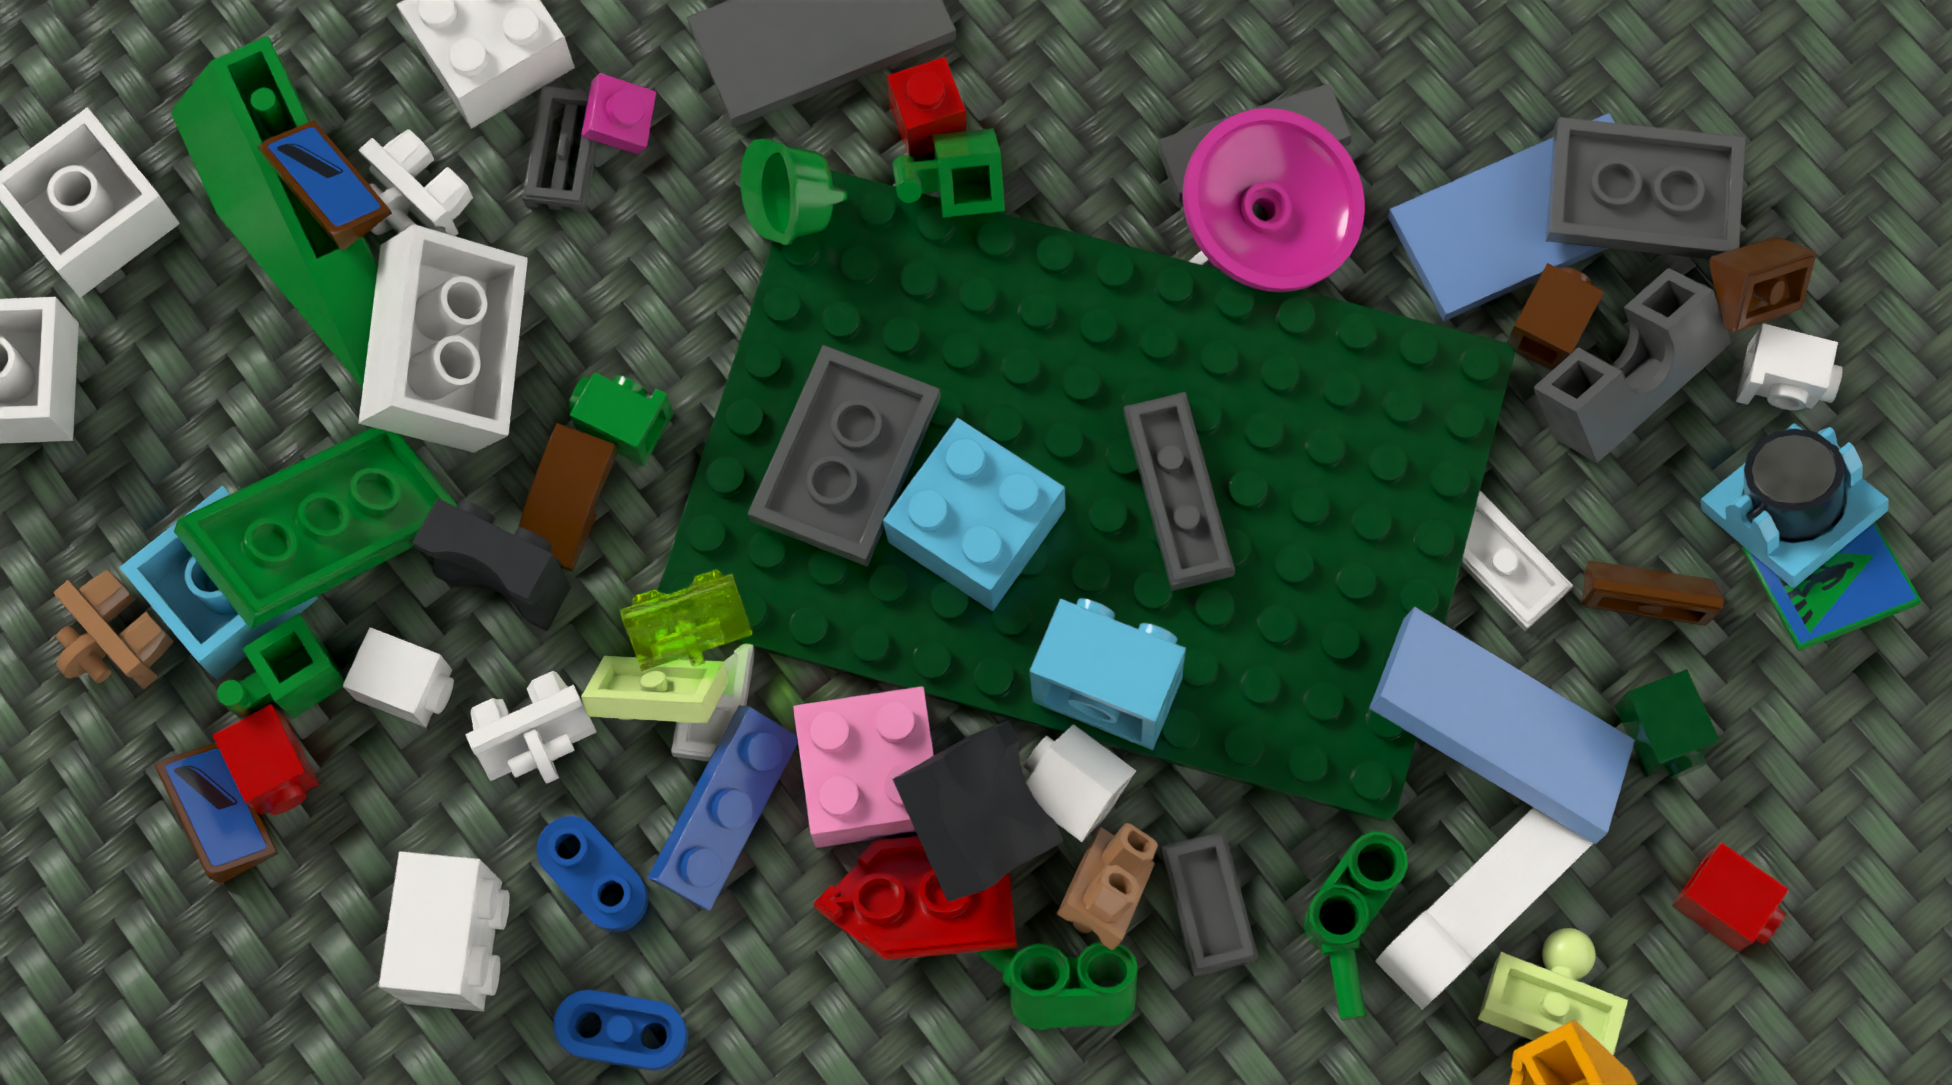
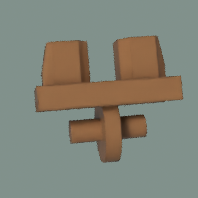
[53,569,174,689]
[1057,823,1158,951]

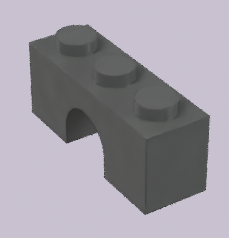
[1533,268,1731,463]

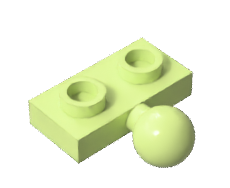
[581,623,729,723]
[1478,928,1628,1055]

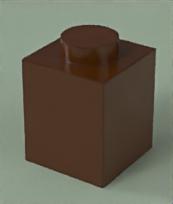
[1506,263,1604,370]

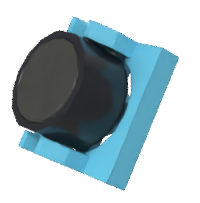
[1701,423,1889,589]

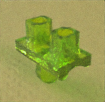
[620,569,753,671]

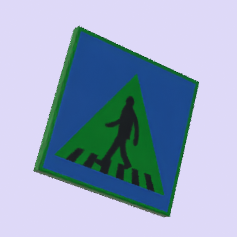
[1742,506,1921,652]

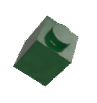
[1615,669,1720,779]

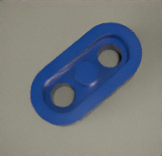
[537,816,648,932]
[554,990,688,1071]

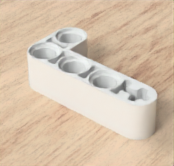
[1375,807,1593,1010]

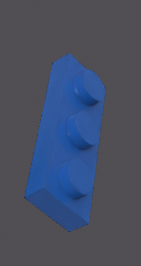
[647,705,798,911]

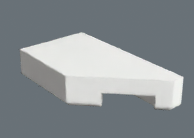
[671,644,755,761]

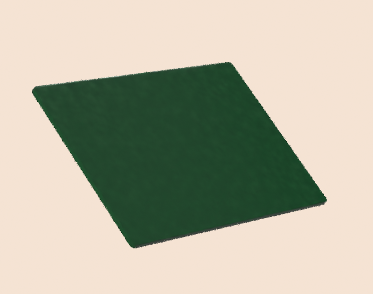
[652,170,1515,822]

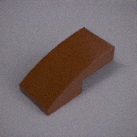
[518,423,618,572]

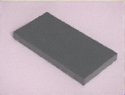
[687,0,956,128]

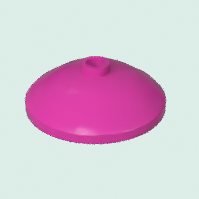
[1183,108,1365,292]

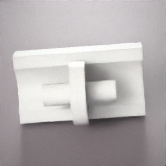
[359,129,473,236]
[465,671,597,784]

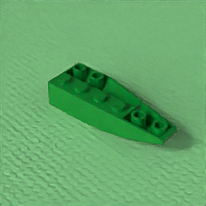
[171,36,378,389]

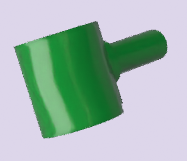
[1304,832,1408,1020]
[975,942,1137,1030]

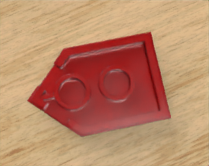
[813,836,1017,960]

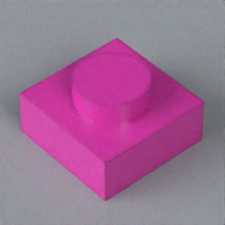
[581,73,656,155]

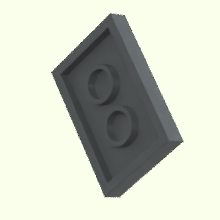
[1545,117,1746,259]
[748,345,941,567]

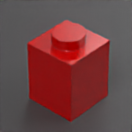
[887,57,967,158]
[213,704,320,815]
[1671,842,1789,952]

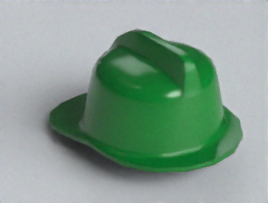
[740,139,848,245]

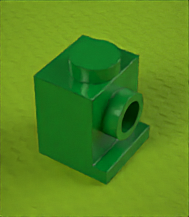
[569,372,674,466]

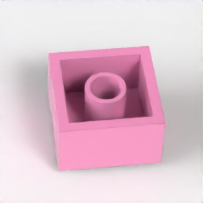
[793,686,934,848]

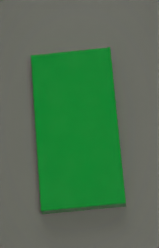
[174,427,458,629]

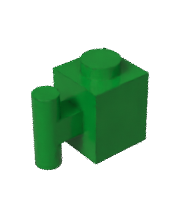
[892,128,1005,217]
[217,613,345,720]

